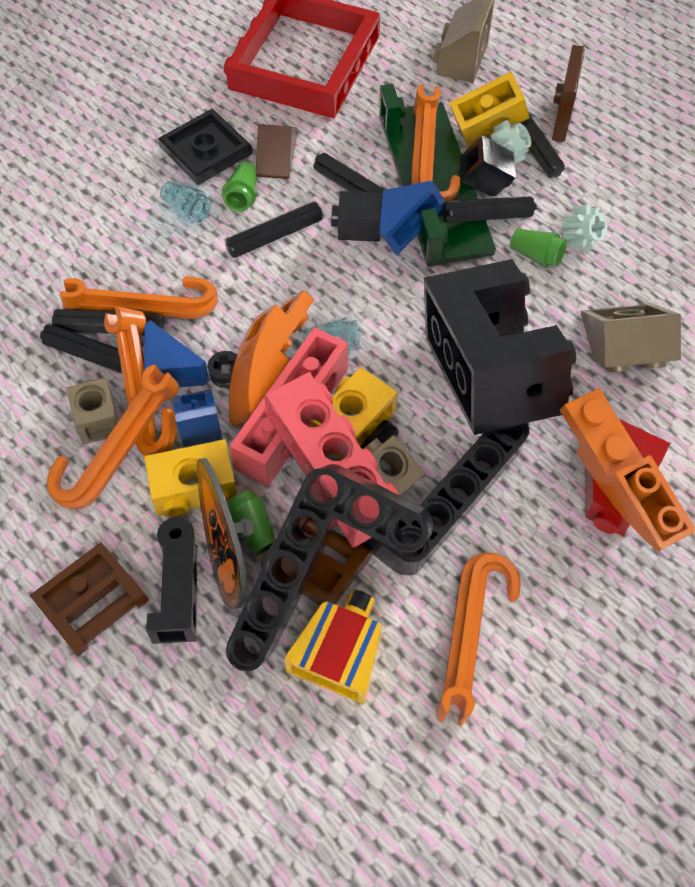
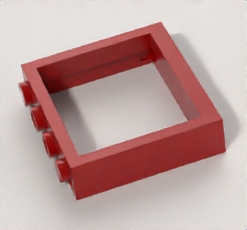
[223,0,380,119]

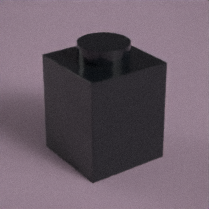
[460,135,516,196]
[331,191,382,242]

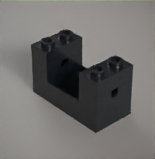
[424,259,576,435]

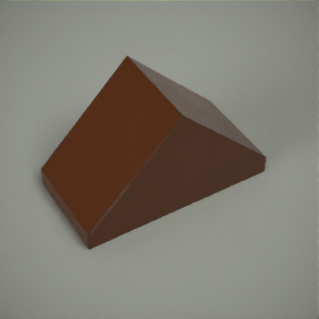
[256,124,298,179]

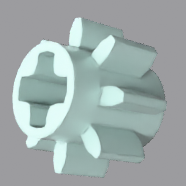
[490,120,531,164]
[562,205,607,250]

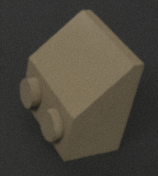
[433,0,495,83]
[581,304,681,372]

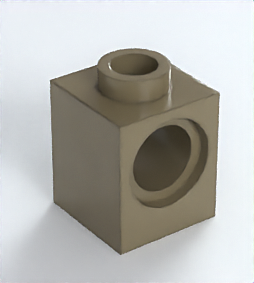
[66,377,119,445]
[362,435,425,495]

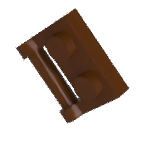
[260,516,374,605]
[29,542,149,657]

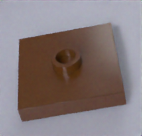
[552,44,585,142]

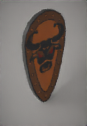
[197,458,254,609]

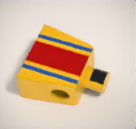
[284,590,382,705]

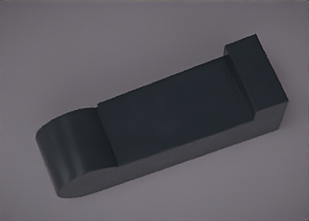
[146,517,198,644]

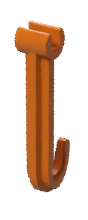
[411,84,460,202]
[60,276,218,319]
[104,306,176,456]
[47,364,179,509]
[436,553,521,726]

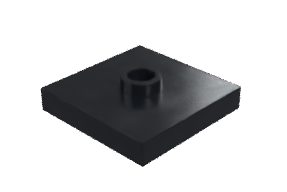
[158,108,253,185]

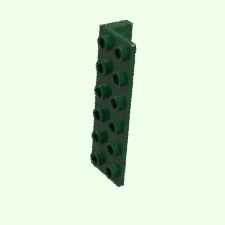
[379,84,496,267]

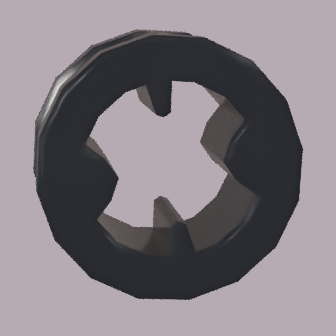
[207,351,237,388]

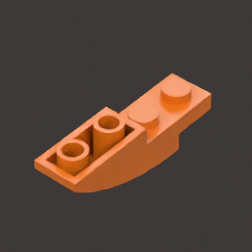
[229,290,314,427]
[560,388,695,552]

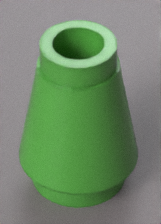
[222,162,257,211]
[510,228,567,268]
[227,490,276,555]

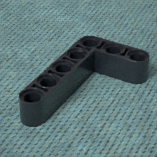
[336,423,530,575]
[226,464,433,672]

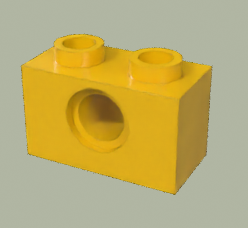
[449,71,529,147]
[310,367,398,460]
[144,439,237,518]

